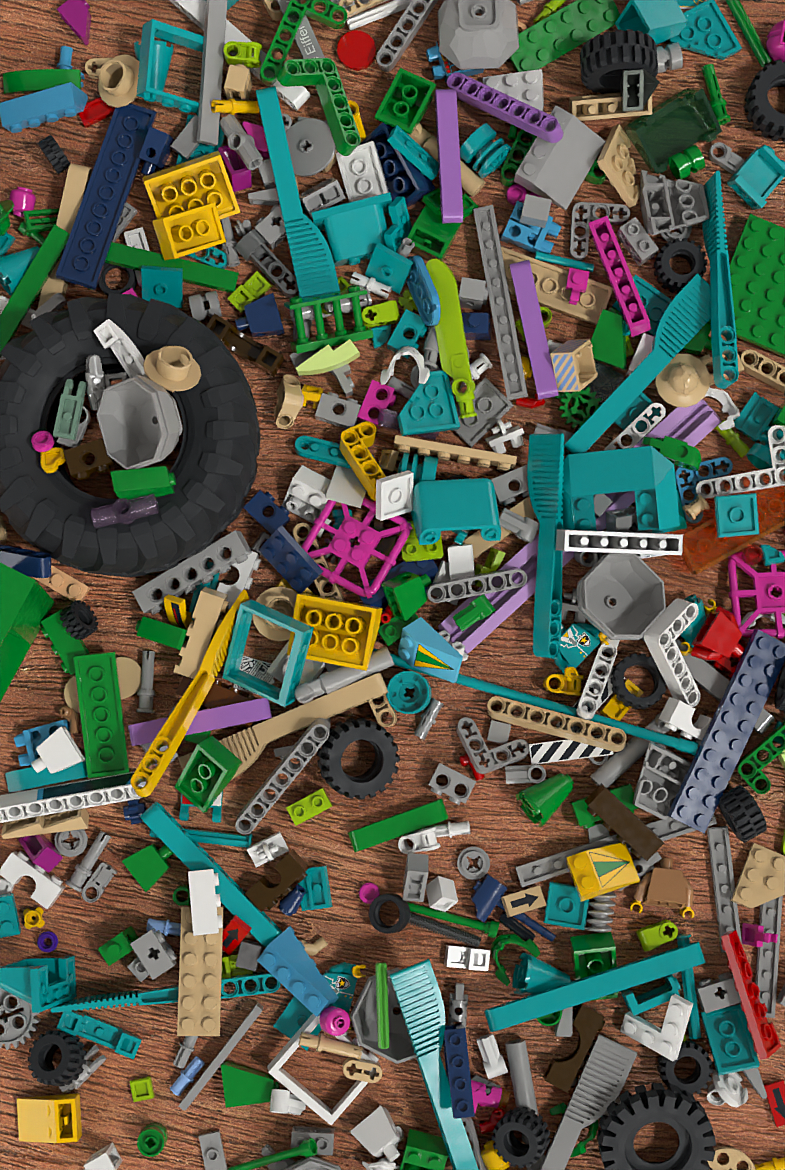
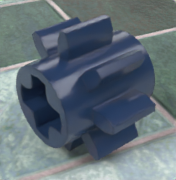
[123,799,146,825]

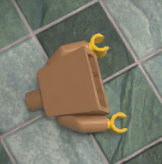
[630,858,694,918]

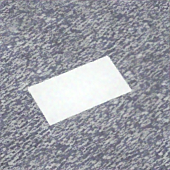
[325,466,372,508]

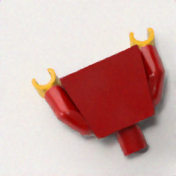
[680,599,745,661]

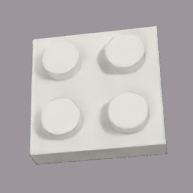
[376,470,413,521]

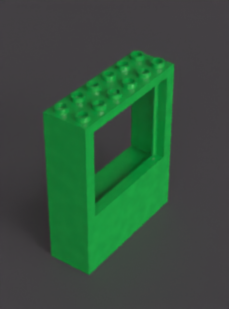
[0,563,55,702]

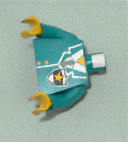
[554,622,609,682]
[324,962,366,1029]

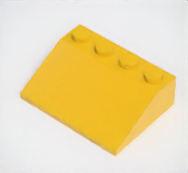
[143,151,241,220]
[287,593,382,671]

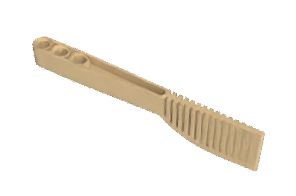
[178,673,388,780]

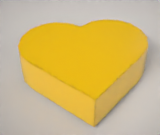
[41,447,66,473]

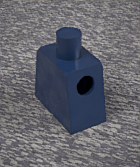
[139,126,175,176]
[235,293,285,337]
[462,313,492,340]

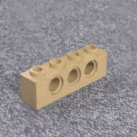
[569,92,652,121]

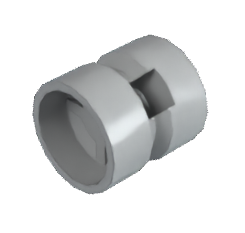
[656,42,683,73]
[189,291,222,321]

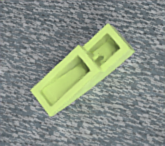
[296,339,360,376]

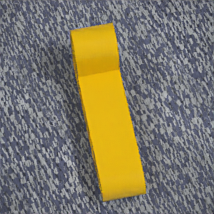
[339,421,386,501]

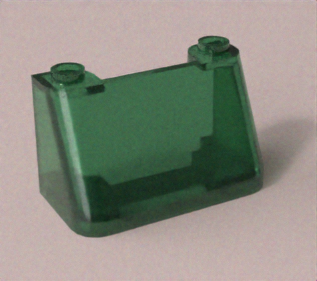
[624,87,722,174]

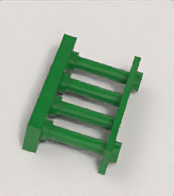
[284,285,373,354]

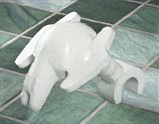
[362,1126,404,1170]

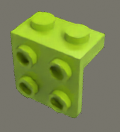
[399,521,443,562]

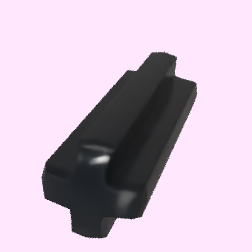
[499,911,535,941]

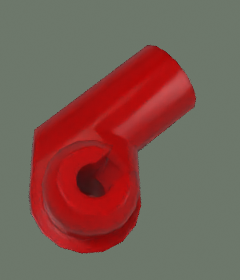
[516,393,546,409]
[381,604,393,623]
[459,753,485,780]
[479,1108,505,1134]

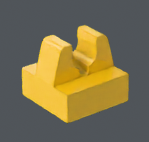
[301,384,324,409]

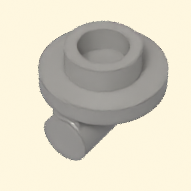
[234,219,252,237]

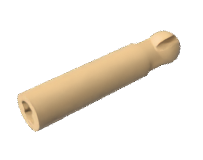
[407,123,486,197]

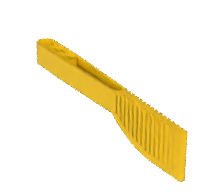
[131,589,249,797]

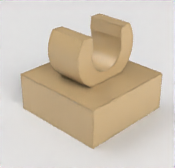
[378,449,402,472]

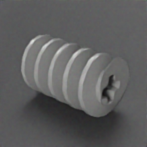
[585,891,617,932]

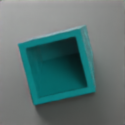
[615,0,688,45]

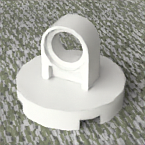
[707,1070,748,1108]

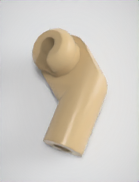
[300,937,328,956]

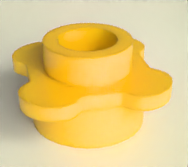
[23,907,45,929]

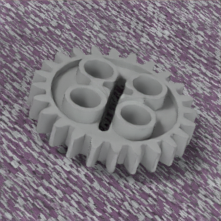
[0,988,41,1050]

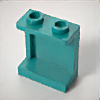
[727,145,785,210]
[620,974,681,1016]

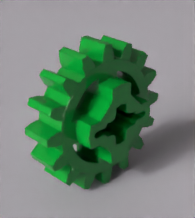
[558,387,601,429]

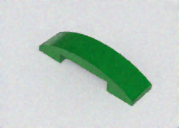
[3,69,81,94]

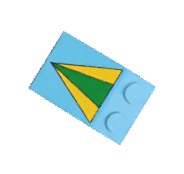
[398,617,463,683]

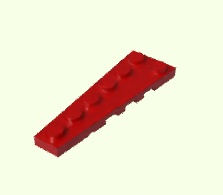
[721,930,782,1060]

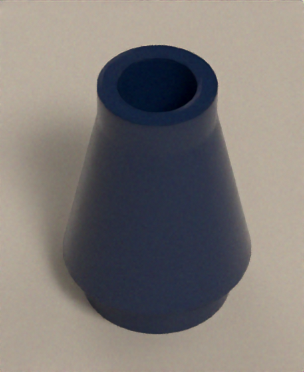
[279,885,306,916]

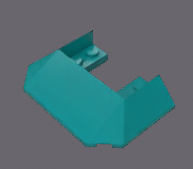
[561,446,680,531]

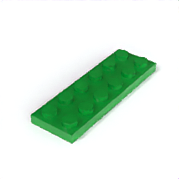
[509,0,620,72]
[73,651,130,778]

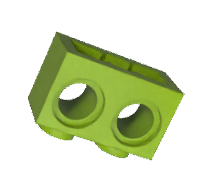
[286,787,333,826]

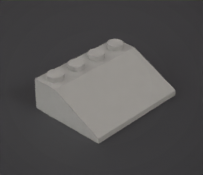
[514,105,606,210]

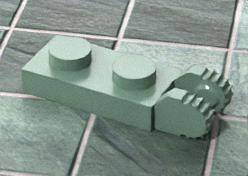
[53,379,86,441]

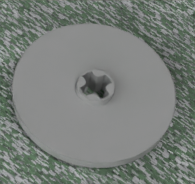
[286,118,336,177]

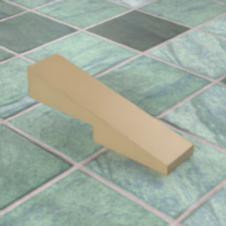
[1,808,89,839]

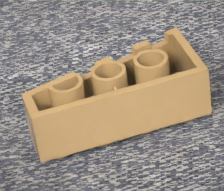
[173,587,229,679]

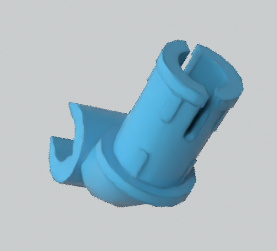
[56,46,85,88]

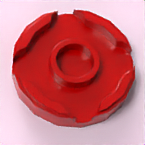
[337,30,376,71]

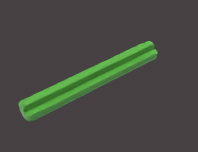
[375,962,389,1049]

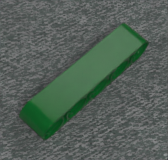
[348,799,449,852]

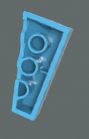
[0,82,88,133]
[257,926,338,1017]

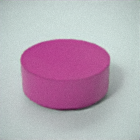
[506,184,527,206]
[31,431,54,452]
[359,882,380,904]

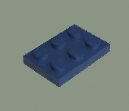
[259,526,323,594]

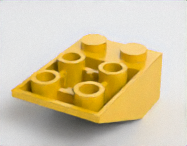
[17,1093,82,1143]

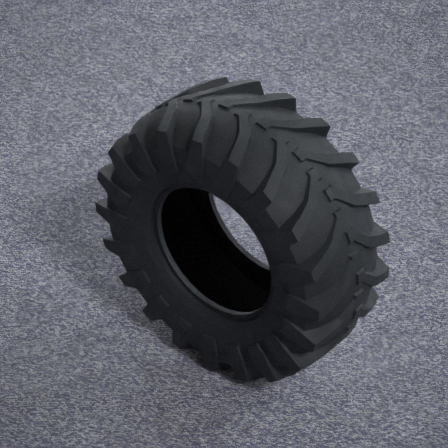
[0,294,261,577]

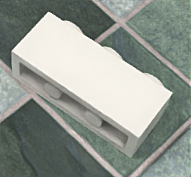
[188,869,223,936]

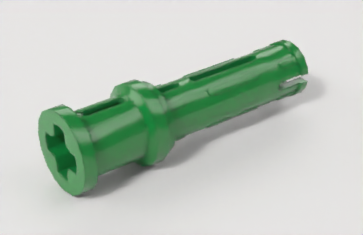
[701,64,731,126]

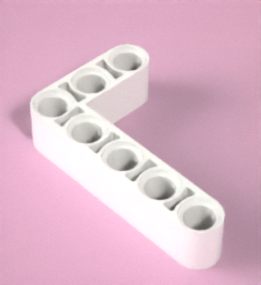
[696,425,785,499]
[644,598,700,707]

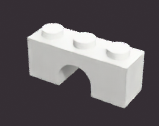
[217,551,261,609]
[659,697,712,746]
[0,851,65,909]

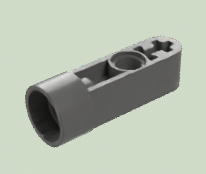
[235,229,299,299]

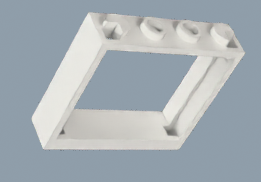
[267,1014,381,1125]

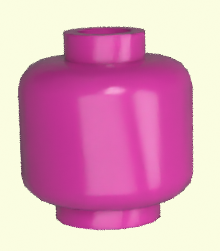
[9,186,36,218]
[319,1006,350,1036]

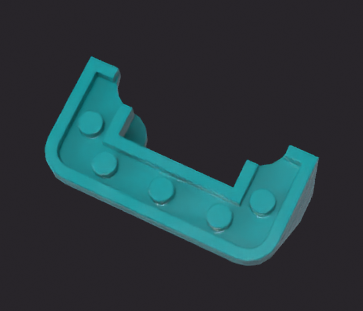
[411,478,501,545]

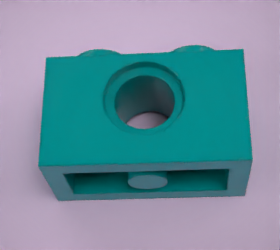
[387,309,428,359]

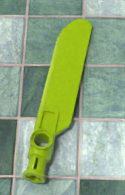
[426,259,477,419]

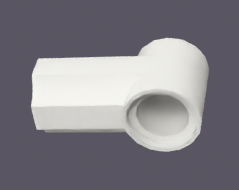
[476,1033,508,1079]
[269,1089,306,1115]

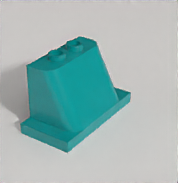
[311,192,392,267]
[0,956,77,1013]

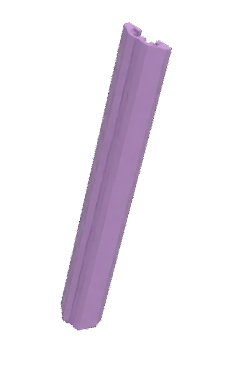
[438,399,722,654]

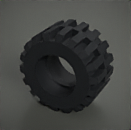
[653,238,707,293]
[718,785,767,843]
[27,1030,86,1086]
[657,1040,713,1095]
[492,1107,550,1168]

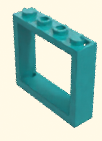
[136,19,204,116]
[222,599,314,707]

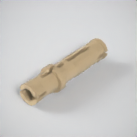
[298,1032,363,1060]

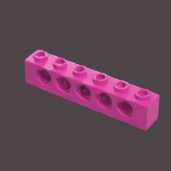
[588,216,651,337]

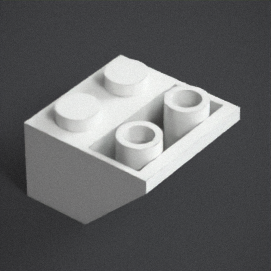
[282,465,331,524]

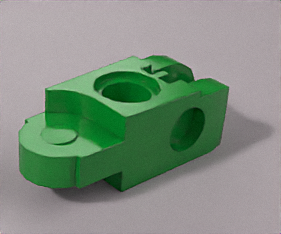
[641,436,701,471]

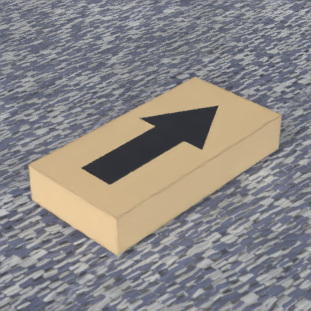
[501,885,546,918]

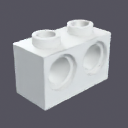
[84,1142,123,1170]

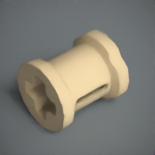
[682,494,710,520]

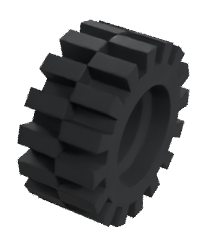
[38,134,70,174]
[60,600,98,640]

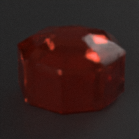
[741,544,763,566]

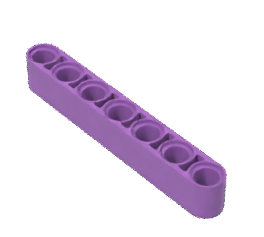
[447,72,564,143]
[435,89,463,223]
[509,260,559,400]
[128,698,272,746]

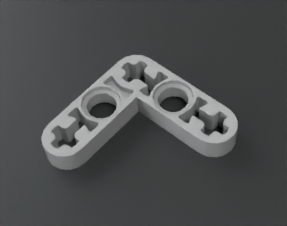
[569,202,630,261]
[456,717,529,774]

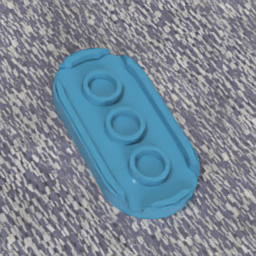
[407,255,441,326]

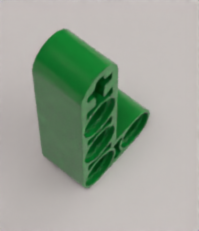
[736,721,785,794]

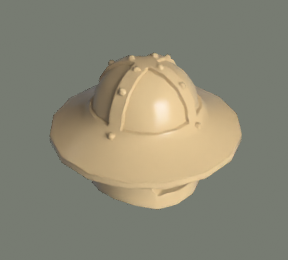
[98,54,139,108]
[143,346,201,393]
[655,354,710,408]
[253,586,298,641]

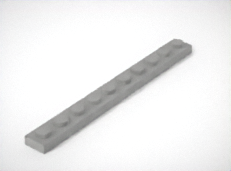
[473,205,528,401]
[515,814,717,887]

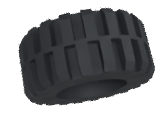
[580,29,658,94]
[744,60,785,142]
[317,717,400,800]

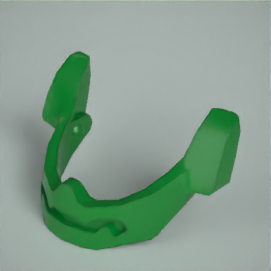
[491,934,540,986]
[549,1102,599,1157]

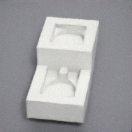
[444,945,490,971]

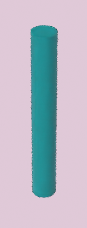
[534,251,594,272]

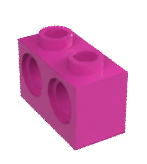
[357,380,397,429]

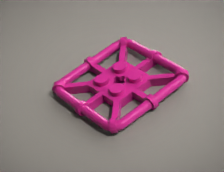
[301,497,412,599]
[728,550,785,639]

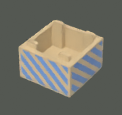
[550,339,598,392]

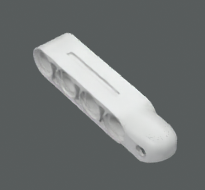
[576,637,620,720]

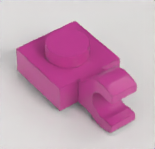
[565,268,589,305]
[741,923,778,947]

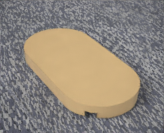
[64,657,142,713]

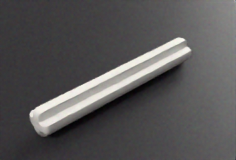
[347,0,412,30]

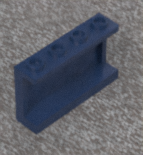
[443,1024,475,1119]

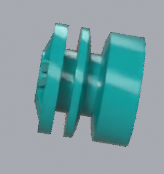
[460,123,511,178]
[746,426,785,476]
[398,452,438,488]
[387,671,432,714]

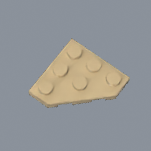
[597,124,640,208]
[731,843,785,909]

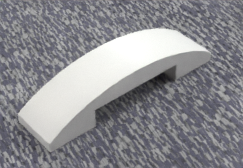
[93,319,149,379]

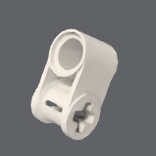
[398,826,441,854]

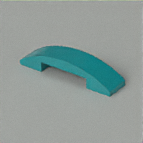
[5,756,88,793]
[56,1010,142,1060]

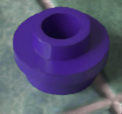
[37,931,58,952]

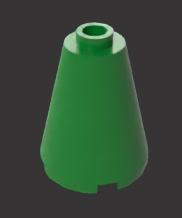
[516,773,574,827]

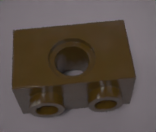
[63,438,115,480]

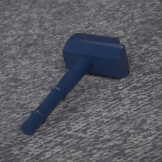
[470,873,556,942]

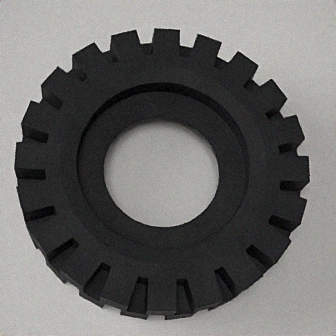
[597,1083,716,1170]

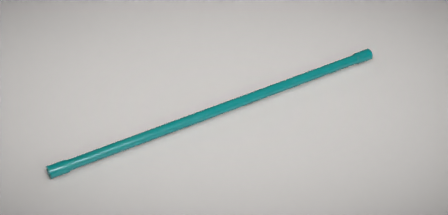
[372,648,699,755]

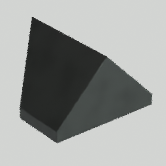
[620,69,660,112]

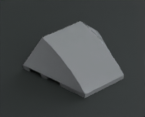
[639,170,709,235]
[633,742,691,820]

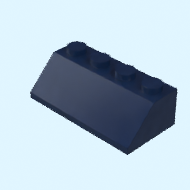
[359,122,435,208]
[358,559,438,624]

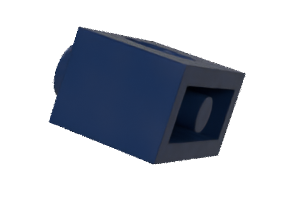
[243,490,290,535]

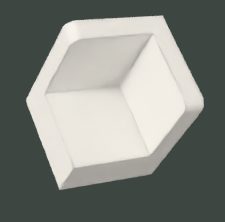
[426,876,458,912]

